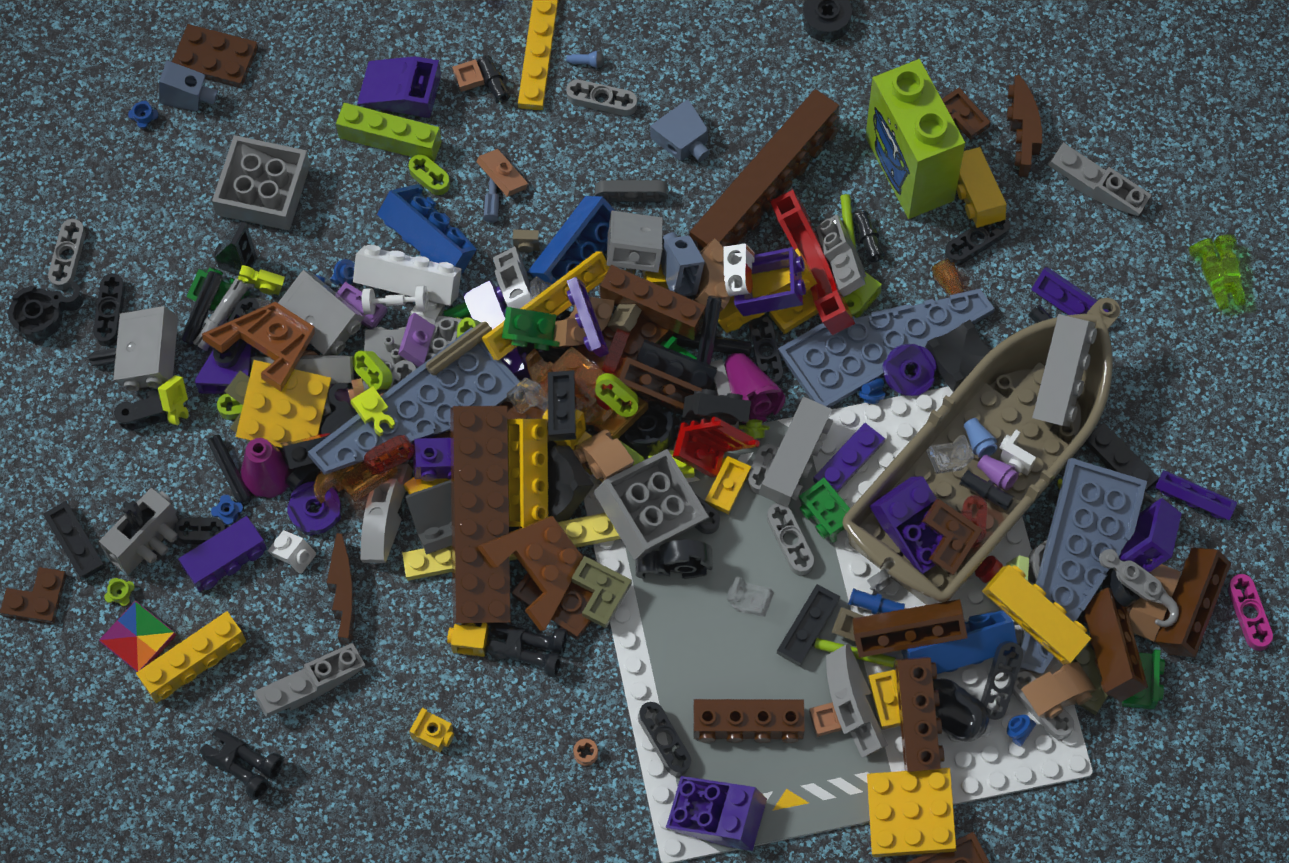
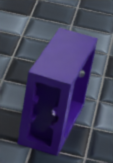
[734,247,806,317]
[1119,498,1182,572]

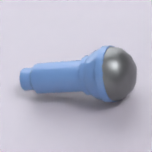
[566,51,605,68]

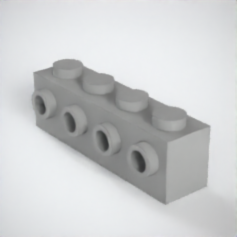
[1032,314,1097,427]
[759,396,833,507]

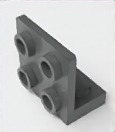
[406,480,452,554]

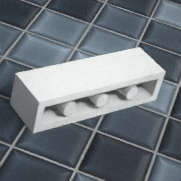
[353,245,462,306]

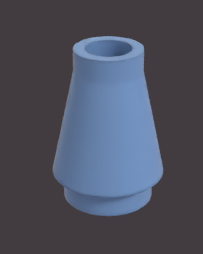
[964,418,998,458]

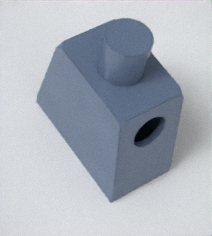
[159,60,218,111]
[650,99,710,162]
[660,232,705,296]

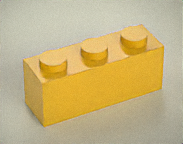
[957,147,1007,228]

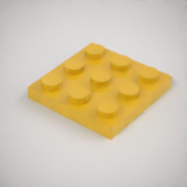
[235,360,332,448]
[867,768,957,857]

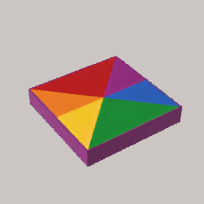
[99,600,176,672]

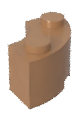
[694,239,731,312]
[550,297,614,349]
[574,430,634,482]
[1126,560,1181,641]
[1021,662,1097,719]

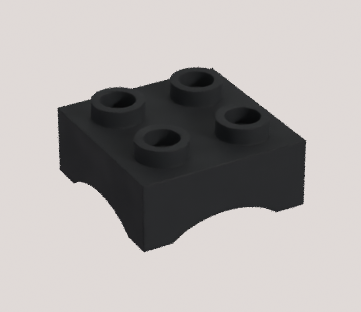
[925,320,991,392]
[683,389,751,425]
[548,446,594,521]

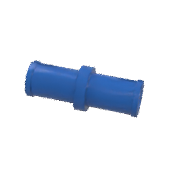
[848,588,905,615]

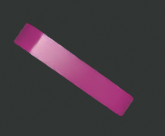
[1228,574,1273,651]

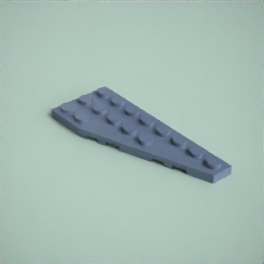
[778,289,995,408]
[308,327,523,475]
[1020,458,1147,674]

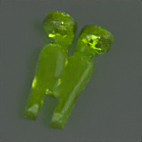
[1188,234,1246,310]

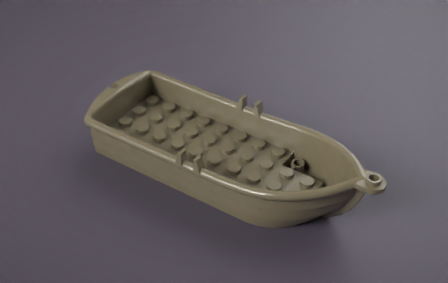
[842,298,1120,605]

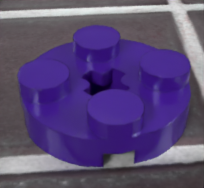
[882,344,936,396]
[287,481,341,536]

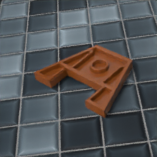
[202,302,315,392]
[477,516,583,631]

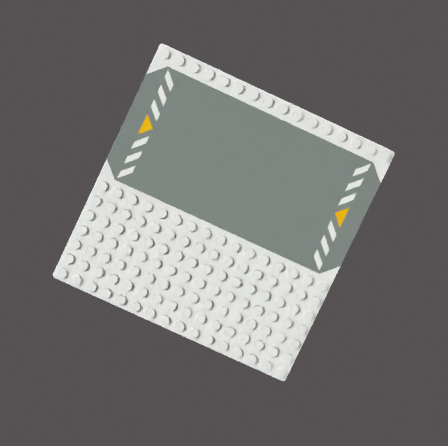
[584,386,1093,863]

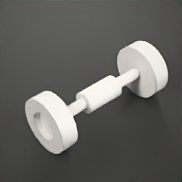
[362,286,429,315]

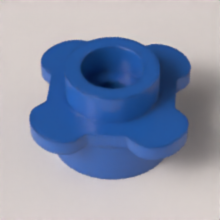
[128,101,158,128]
[211,495,243,525]

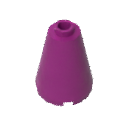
[724,353,786,425]
[241,438,293,498]

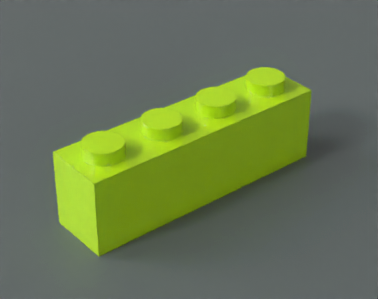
[336,103,442,162]

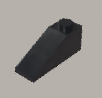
[214,222,257,276]

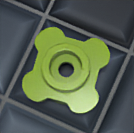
[739,419,770,439]
[104,578,135,607]

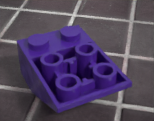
[357,56,441,118]
[869,476,943,574]
[666,776,767,851]

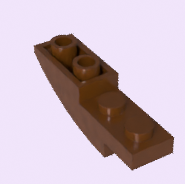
[1006,75,1042,177]

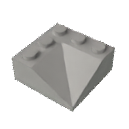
[212,135,311,231]
[593,449,709,561]

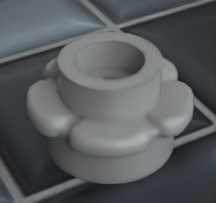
[867,568,892,592]

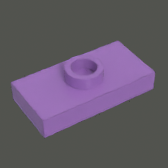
[337,282,388,330]
[398,312,435,367]

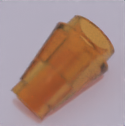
[931,258,964,296]

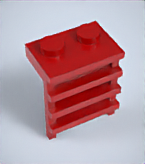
[672,417,760,478]

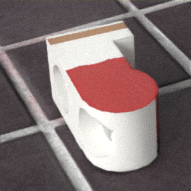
[724,244,755,296]

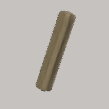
[426,321,492,376]

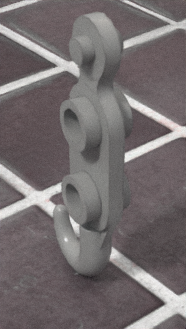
[1099,549,1179,627]

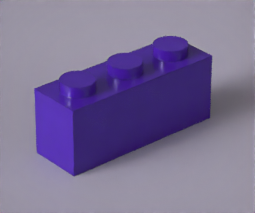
[178,516,267,592]

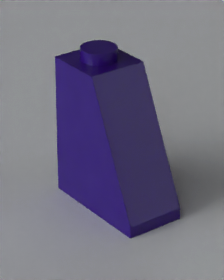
[195,343,256,394]

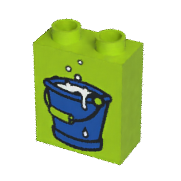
[865,59,965,219]

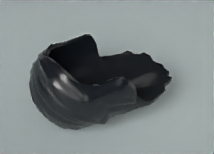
[933,678,989,742]

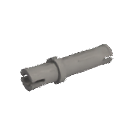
[193,278,250,351]

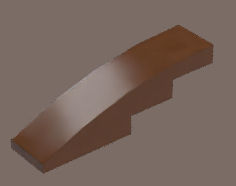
[327,533,355,646]

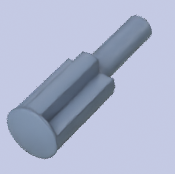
[483,178,499,223]

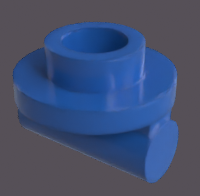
[330,259,355,285]
[859,378,885,404]
[1007,715,1036,746]

